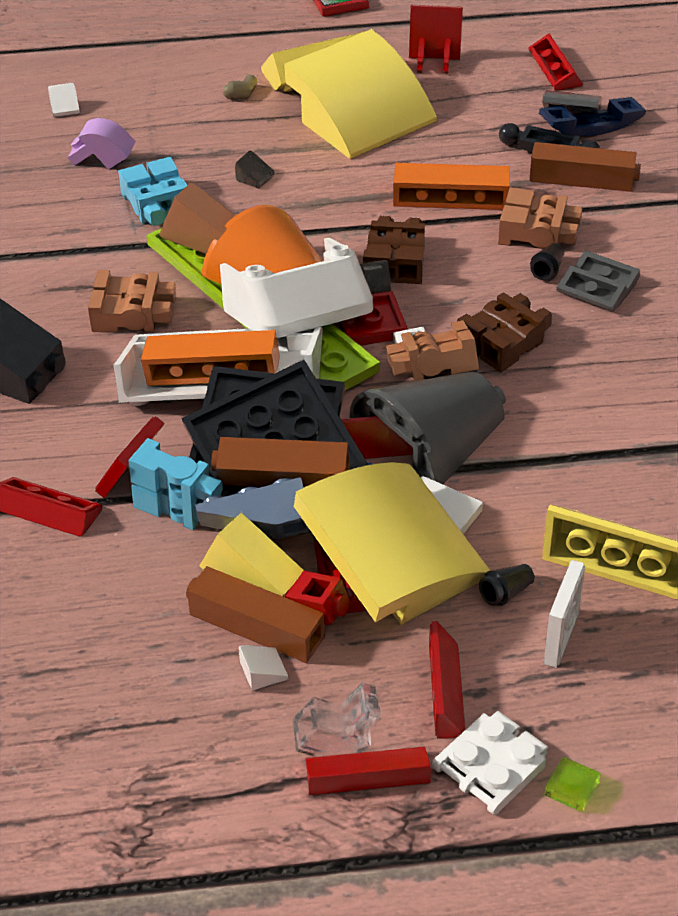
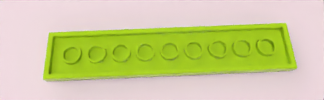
[146,228,380,391]

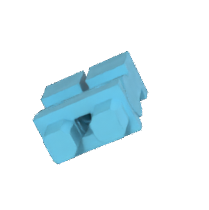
[118,156,187,226]
[129,438,223,530]

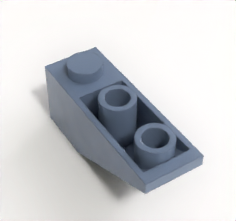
[195,477,310,539]

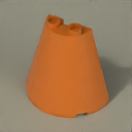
[201,205,322,285]

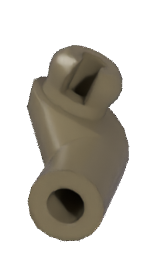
[223,74,258,99]

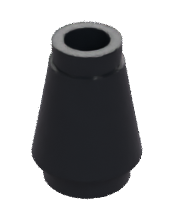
[530,243,565,281]
[479,563,535,606]

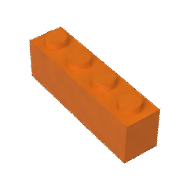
[393,163,510,210]
[141,330,280,386]

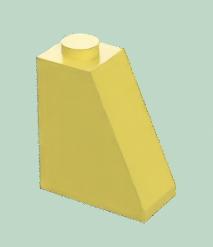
[199,513,304,597]

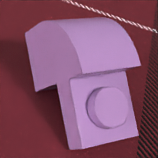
[67,118,136,169]

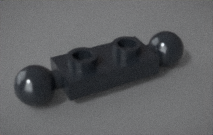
[499,123,600,153]

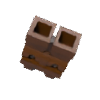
[363,216,425,284]
[457,292,552,373]

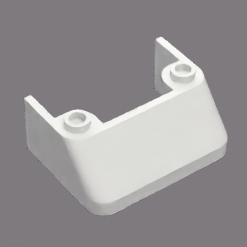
[220,238,373,338]

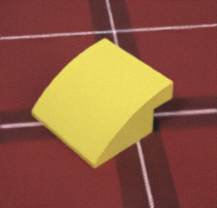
[285,29,437,159]
[294,462,490,625]

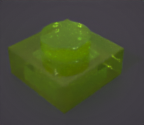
[545,756,600,812]

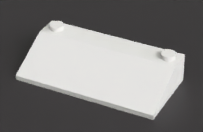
[114,326,323,406]

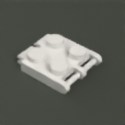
[431,711,549,815]

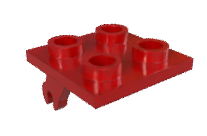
[409,5,463,73]

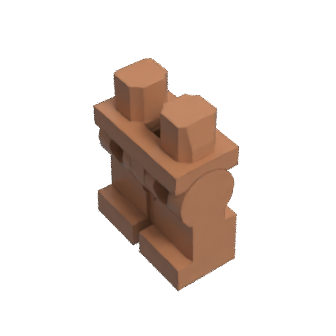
[498,187,582,248]
[88,270,176,332]
[386,320,479,381]

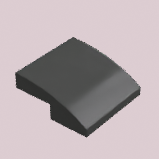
[542,90,602,114]
[557,250,640,311]

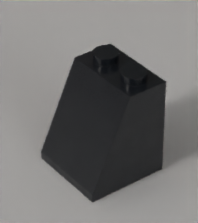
[0,299,66,404]

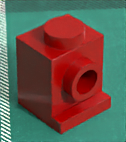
[285,571,350,625]

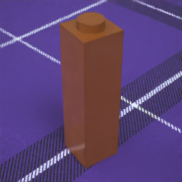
[529,142,641,192]
[211,437,351,488]
[186,566,325,664]

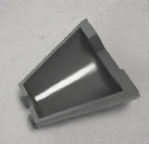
[349,370,506,484]

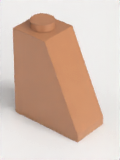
[159,182,236,254]

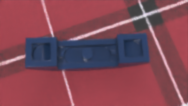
[539,97,646,136]

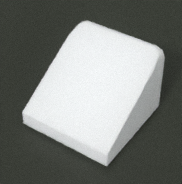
[48,83,80,117]
[238,645,288,691]

